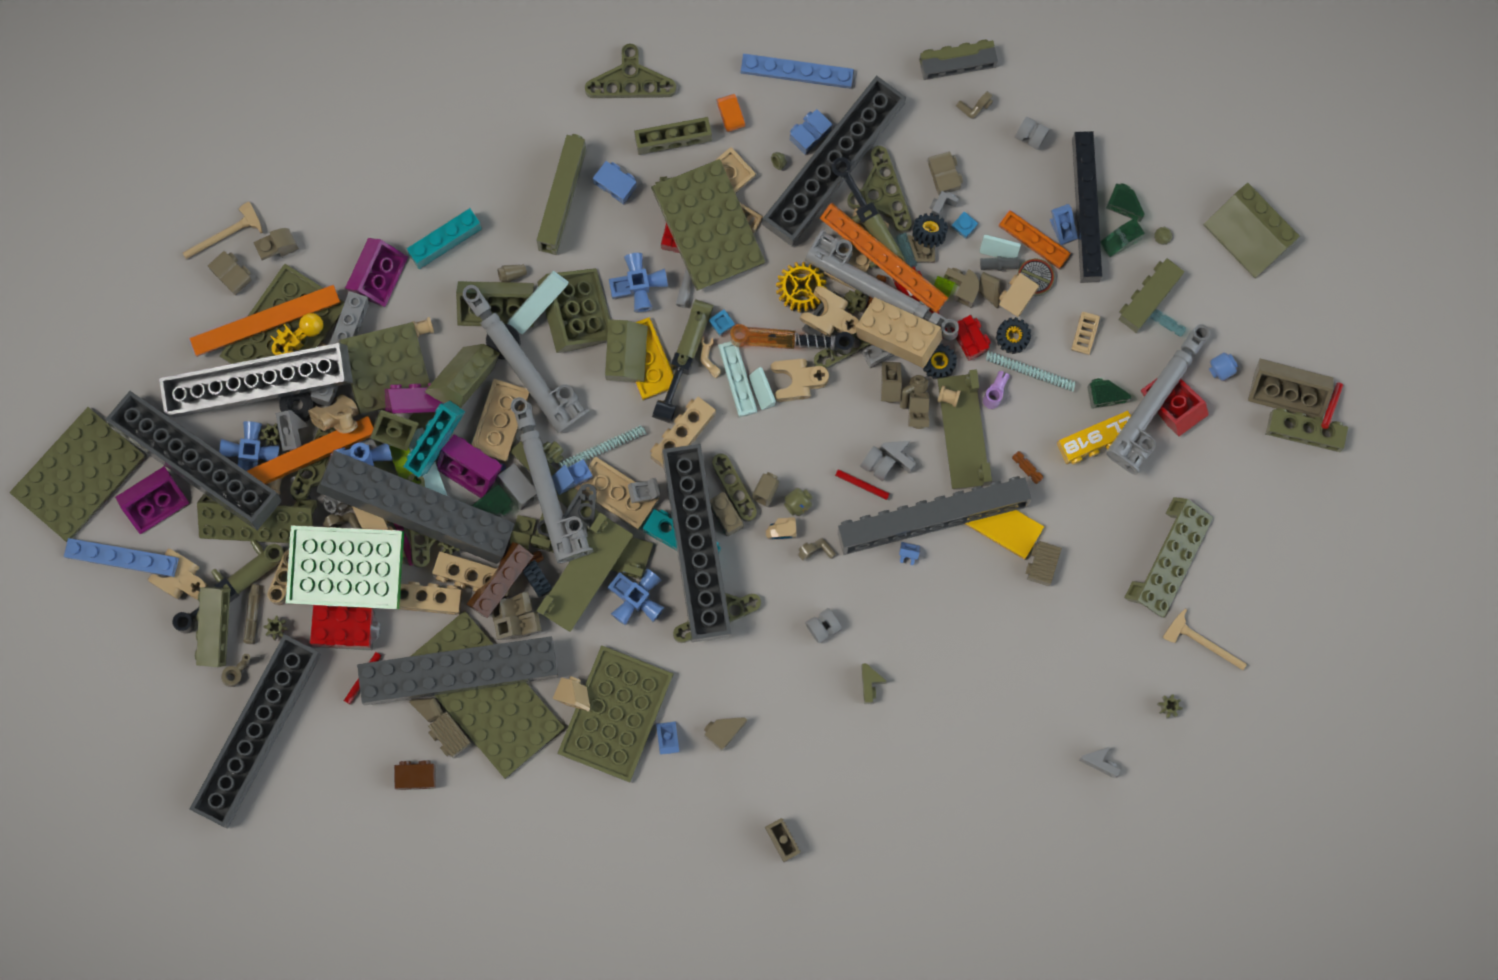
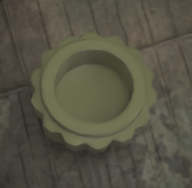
[771,152,787,170]
[1154,226,1172,245]

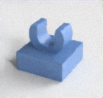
[899,542,920,565]

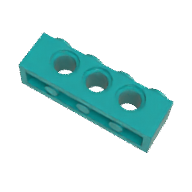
[642,509,721,554]

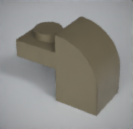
[253,228,299,261]
[943,268,979,308]
[908,392,929,429]
[492,592,532,622]
[494,612,542,640]

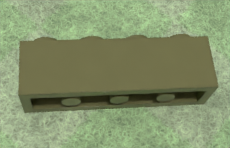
[1118,258,1185,333]
[195,586,230,667]

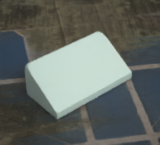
[980,235,1021,258]
[748,367,776,410]

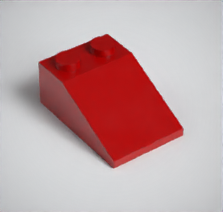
[1140,378,1209,437]

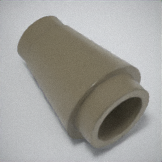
[497,264,527,282]

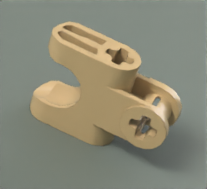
[800,286,859,336]
[770,359,829,402]
[308,394,359,433]
[148,549,208,600]

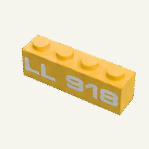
[1057,411,1131,465]

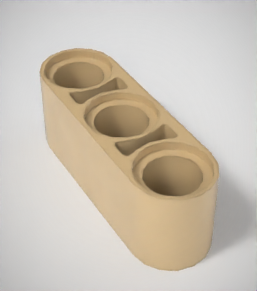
[267,550,289,605]

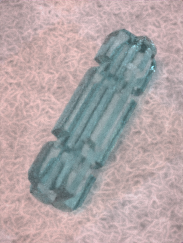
[896,233,917,268]
[1151,309,1186,337]

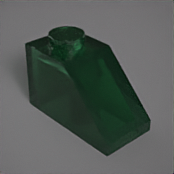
[1106,183,1145,222]
[1100,218,1145,258]
[1087,378,1132,409]
[471,484,514,517]

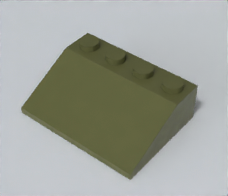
[1203,182,1300,278]
[537,268,610,353]

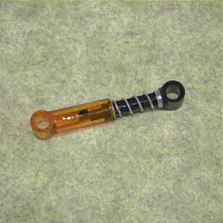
[730,324,854,355]

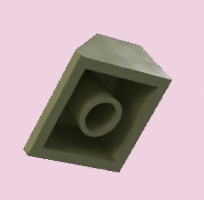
[370,410,418,451]

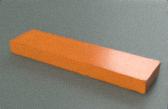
[999,210,1071,269]

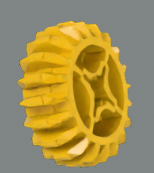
[776,262,827,313]

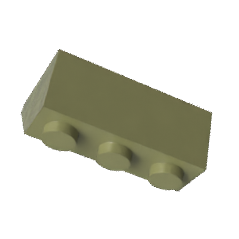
[605,319,648,382]

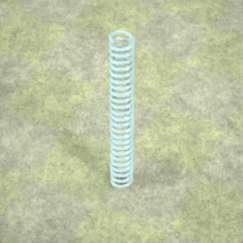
[986,350,1075,392]
[559,425,646,468]

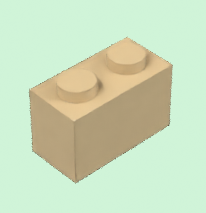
[999,273,1040,317]

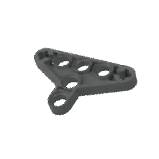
[537,484,597,562]

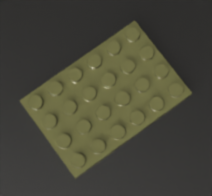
[651,159,765,291]
[220,264,345,364]
[9,407,146,542]
[557,645,674,783]

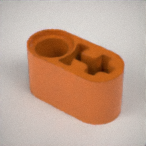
[716,94,745,132]

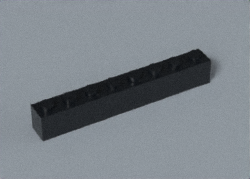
[1072,131,1102,283]

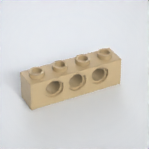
[650,397,716,469]
[432,551,511,598]
[399,581,463,615]

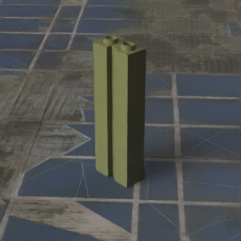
[536,134,586,255]

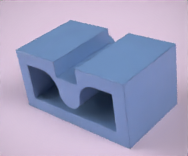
[790,109,833,155]
[593,161,637,205]

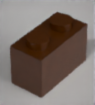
[394,760,436,790]

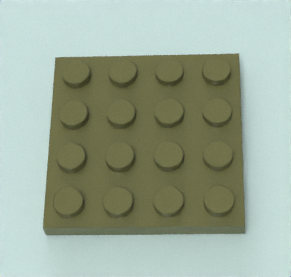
[339,322,430,415]

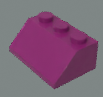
[345,238,408,307]
[385,383,444,414]
[437,434,502,500]
[115,466,189,534]

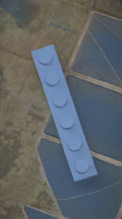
[741,54,854,89]
[64,538,179,577]

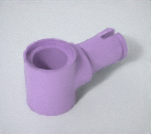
[983,371,1010,409]

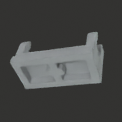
[861,345,895,368]
[496,464,537,510]

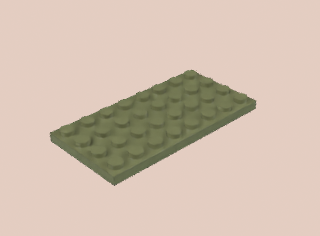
[410,611,565,779]

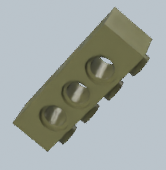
[634,117,712,155]
[1265,408,1348,452]

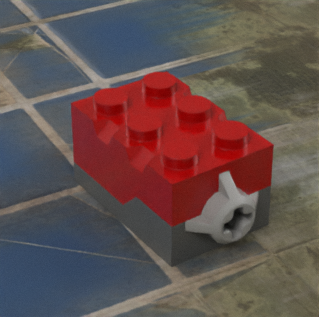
[310,605,381,650]

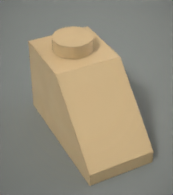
[553,676,590,711]

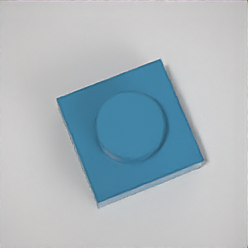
[951,212,978,239]
[709,310,735,337]

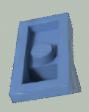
[1050,204,1078,245]
[552,459,593,495]
[656,721,680,755]

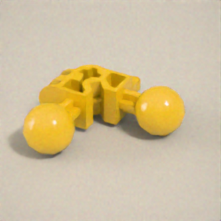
[270,313,323,355]

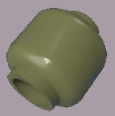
[784,488,813,516]

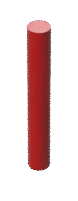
[1321,382,1343,429]
[835,469,890,500]
[343,652,382,705]

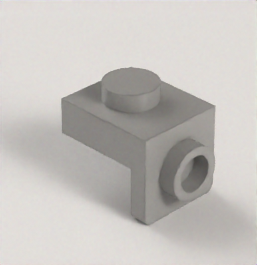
[930,191,959,217]
[628,478,660,503]

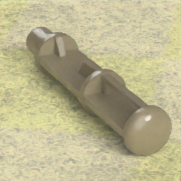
[243,584,260,644]

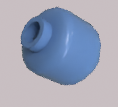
[1209,353,1239,381]

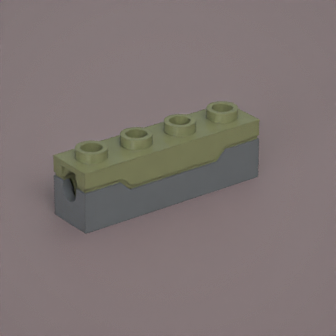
[919,39,998,80]

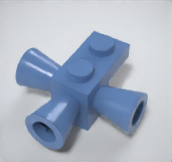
[609,253,668,313]
[219,421,279,471]
[335,443,393,466]
[608,569,665,626]

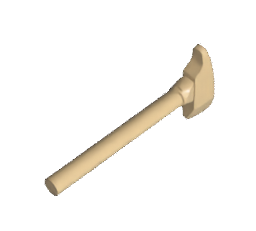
[183,202,263,259]
[1163,608,1247,670]

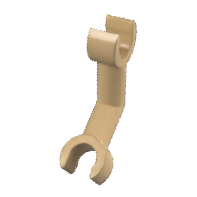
[700,336,721,378]

